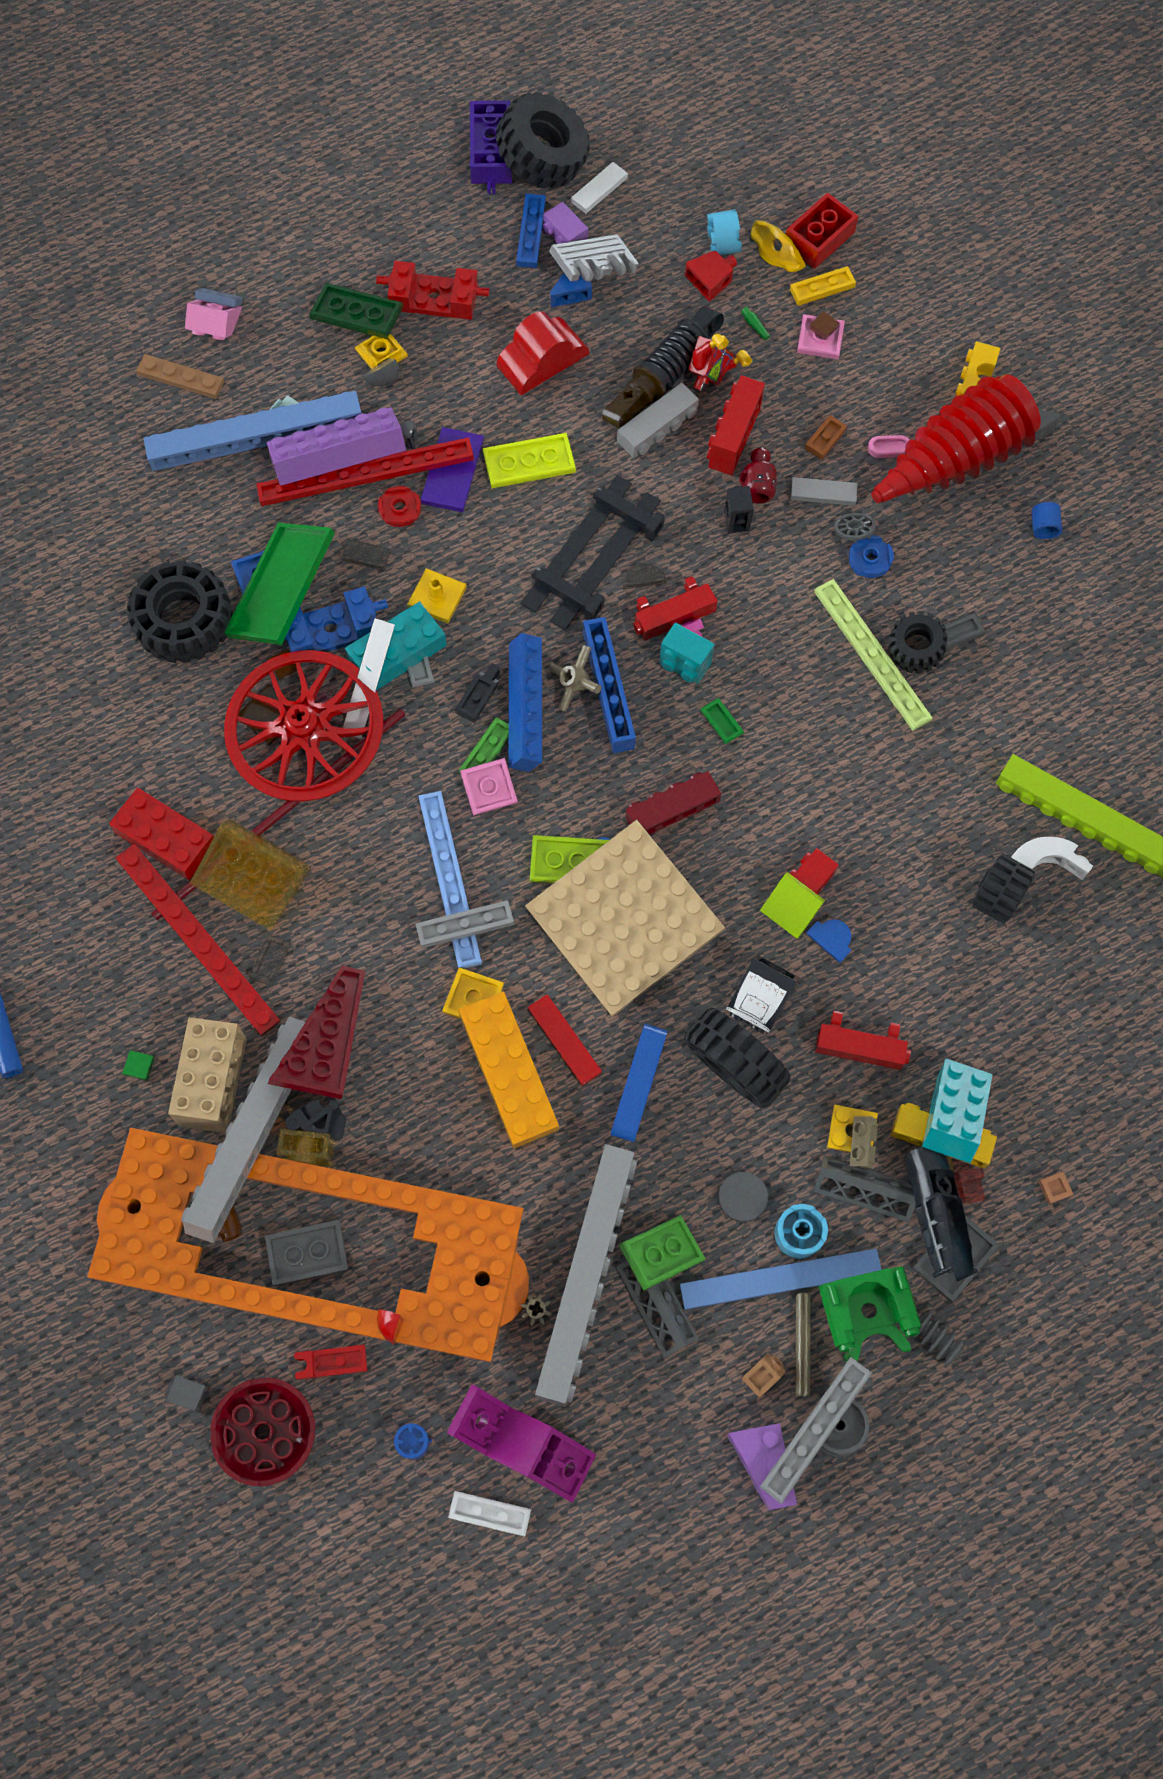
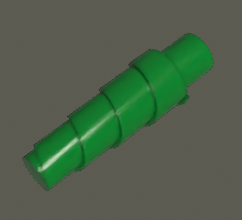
[741,307,770,341]

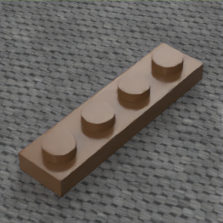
[136,354,224,399]

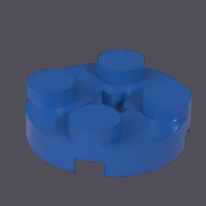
[848,535,894,578]

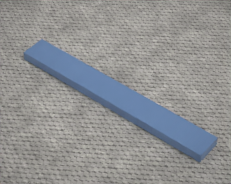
[679,1249,881,1310]

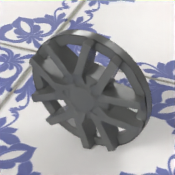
[834,513,876,543]

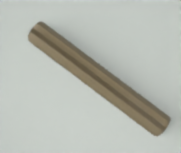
[796,1293,810,1397]

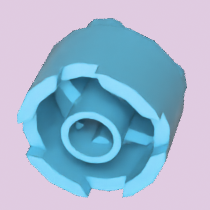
[707,209,742,255]
[774,1204,828,1259]

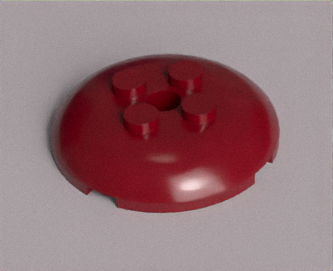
[210,1377,315,1487]

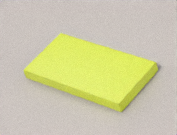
[483,433,576,488]

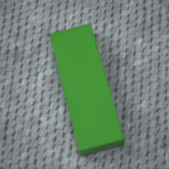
[459,717,509,774]

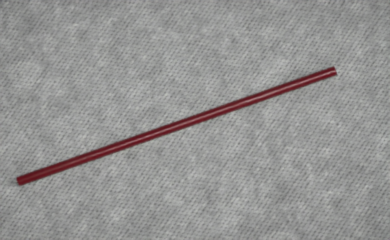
[151,708,406,920]

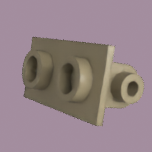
[850,1116,879,1169]

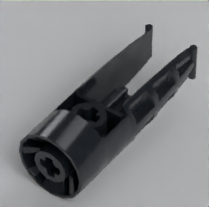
[904,1147,978,1281]

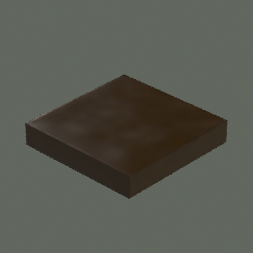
[238,684,301,746]

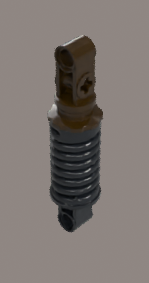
[602,306,724,429]

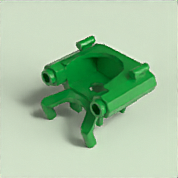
[819,1266,922,1363]

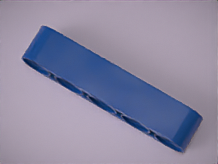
[610,1024,668,1142]

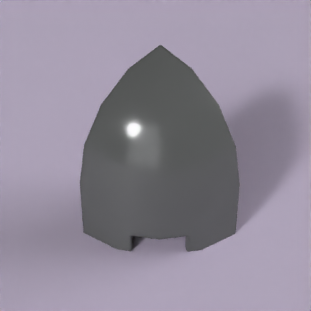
[362,358,401,386]

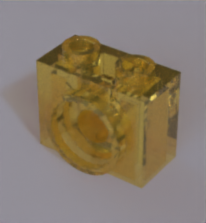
[276,1129,335,1167]

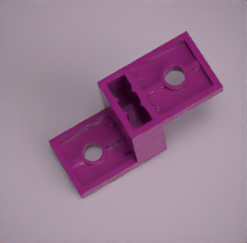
[447,1385,597,1503]

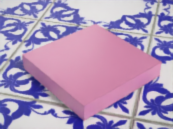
[797,314,845,359]
[460,758,518,816]

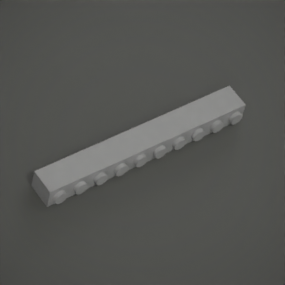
[181,1017,305,1243]

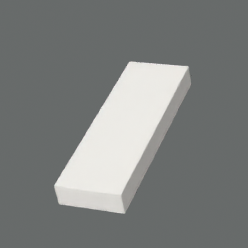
[571,162,628,214]
[448,1491,531,1536]

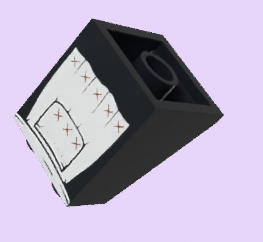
[726,955,800,1033]

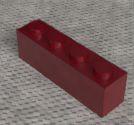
[625,771,721,835]

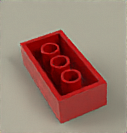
[706,375,765,476]
[109,787,217,881]

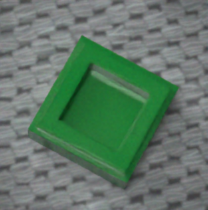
[122,1051,155,1081]

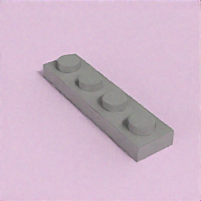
[416,900,514,948]

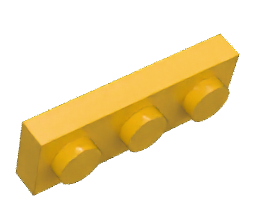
[790,266,856,306]

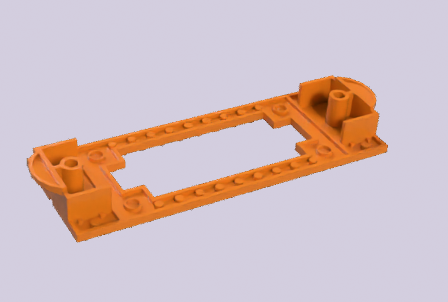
[87,1128,529,1363]

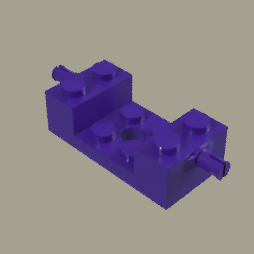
[470,100,512,195]

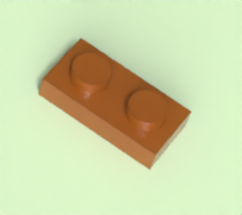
[805,415,847,460]

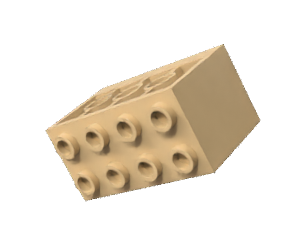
[168,1017,247,1133]

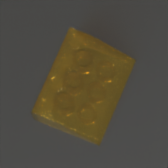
[190,820,311,931]

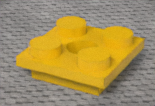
[355,334,408,369]
[827,1104,878,1153]

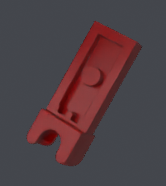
[294,1345,368,1380]

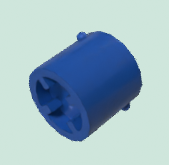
[1031,502,1063,539]
[394,1423,432,1460]

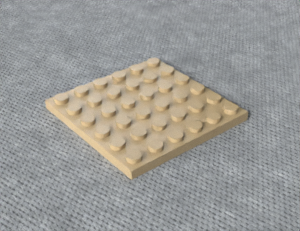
[525,820,725,1017]

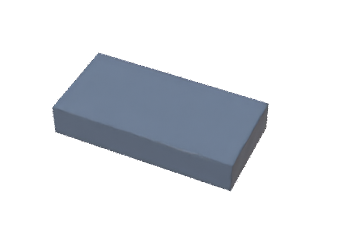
[195,288,243,308]

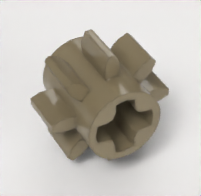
[521,1294,552,1327]

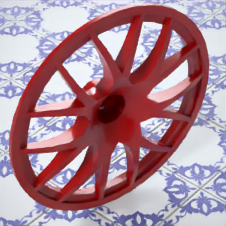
[224,650,383,802]

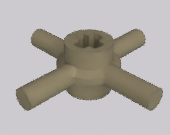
[549,645,601,711]

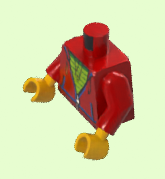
[689,334,752,393]

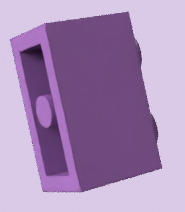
[543,202,588,244]

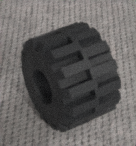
[972,853,1035,924]

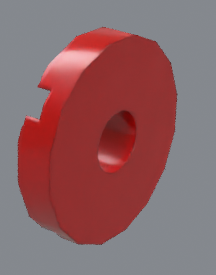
[378,486,421,527]

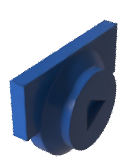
[806,920,852,963]

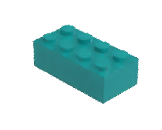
[345,601,447,690]
[922,1058,993,1163]

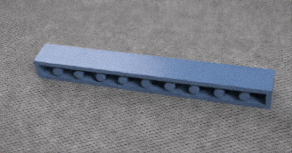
[143,391,361,471]

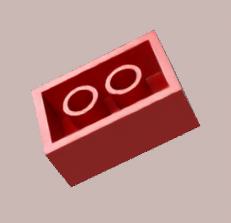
[786,192,859,269]

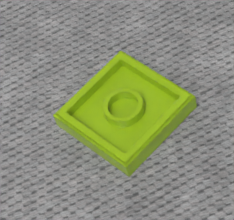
[760,872,825,939]

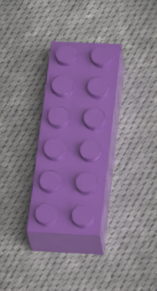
[266,407,406,486]

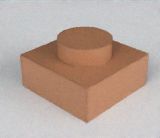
[1038,1172,1074,1205]

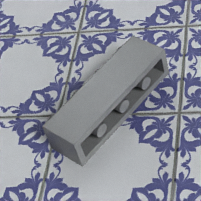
[617,383,699,458]

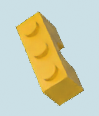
[955,341,1000,396]

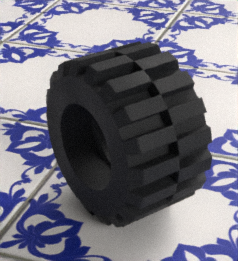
[889,611,948,674]

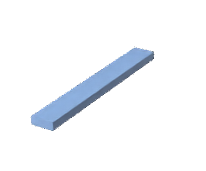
[419,791,482,969]

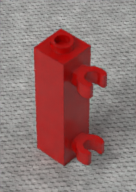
[633,576,718,641]
[815,1011,911,1070]

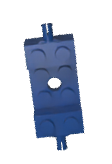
[285,586,388,653]

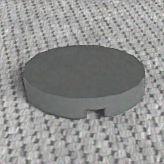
[718,1172,768,1222]

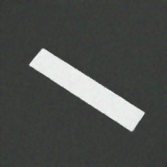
[343,618,395,739]

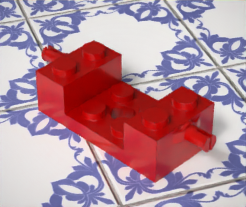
[376,261,490,320]

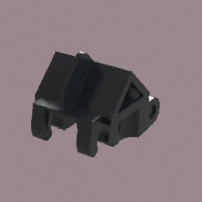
[285,1096,346,1143]

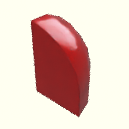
[376,1309,404,1345]

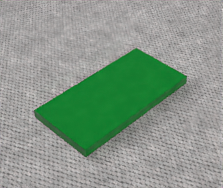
[224,523,335,645]

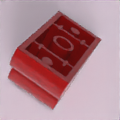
[496,311,590,396]

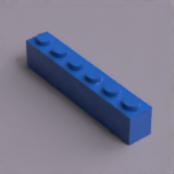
[583,617,636,754]
[508,633,542,772]

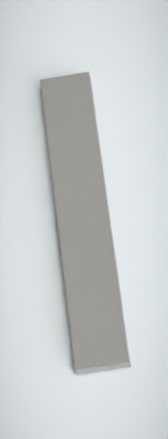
[760,1357,872,1504]

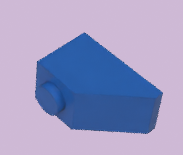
[550,273,592,308]

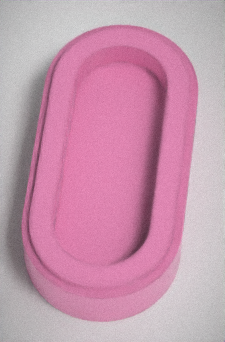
[868,435,909,458]

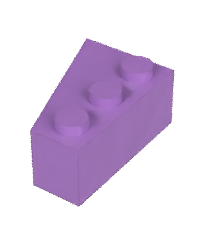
[727,1423,797,1510]

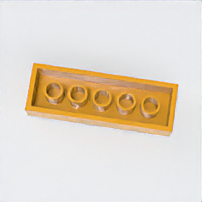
[459,992,559,1149]

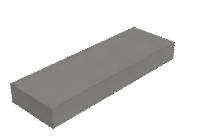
[790,477,857,506]

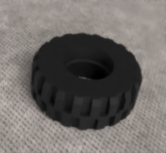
[496,92,590,189]
[127,561,233,663]
[684,1007,791,1109]

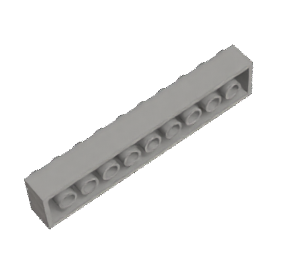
[535,1144,637,1407]

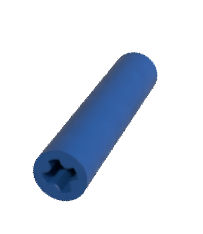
[0,992,24,1078]

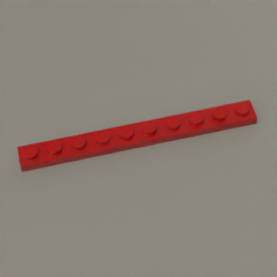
[256,437,474,507]
[115,844,281,1037]

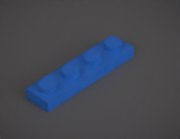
[516,193,546,268]

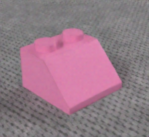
[185,299,242,340]

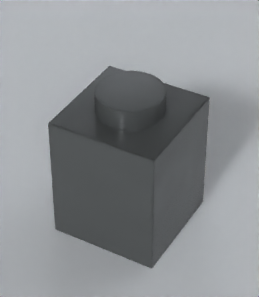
[166,1375,209,1413]

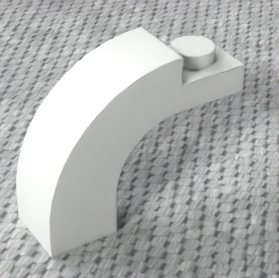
[1011,837,1093,880]

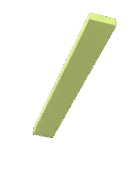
[814,579,932,731]

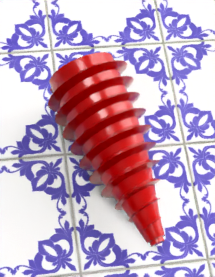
[871,374,1041,504]

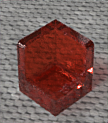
[954,1167,985,1205]

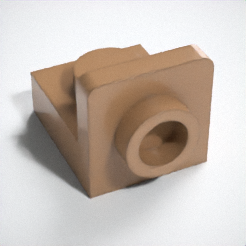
[742,1353,786,1398]

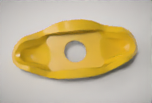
[751,220,806,272]

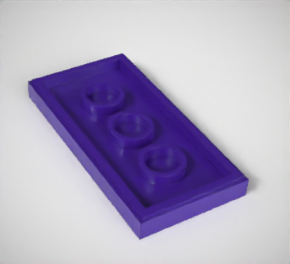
[421,427,484,512]

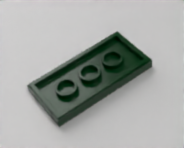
[309,283,403,339]

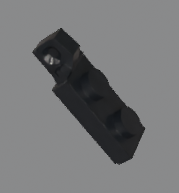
[455,663,500,723]

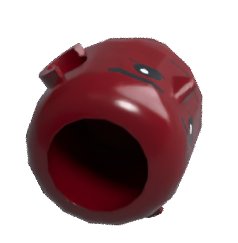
[739,448,777,504]

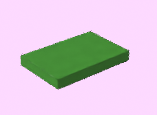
[619,1215,705,1291]

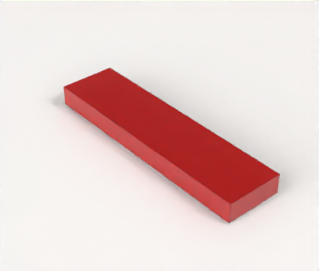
[527,994,602,1086]

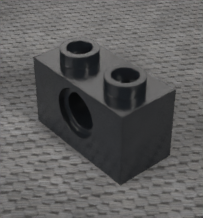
[724,486,754,534]

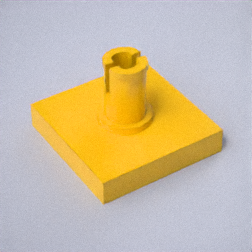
[407,568,467,624]

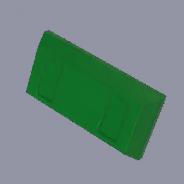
[700,698,744,744]

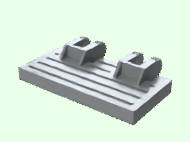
[549,234,639,282]

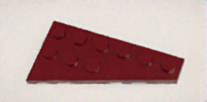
[268,966,365,1099]

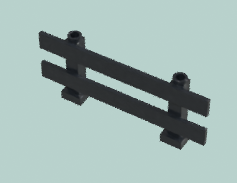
[520,475,665,631]

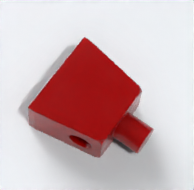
[685,251,737,302]

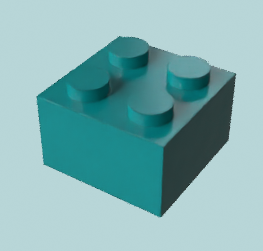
[659,623,715,684]

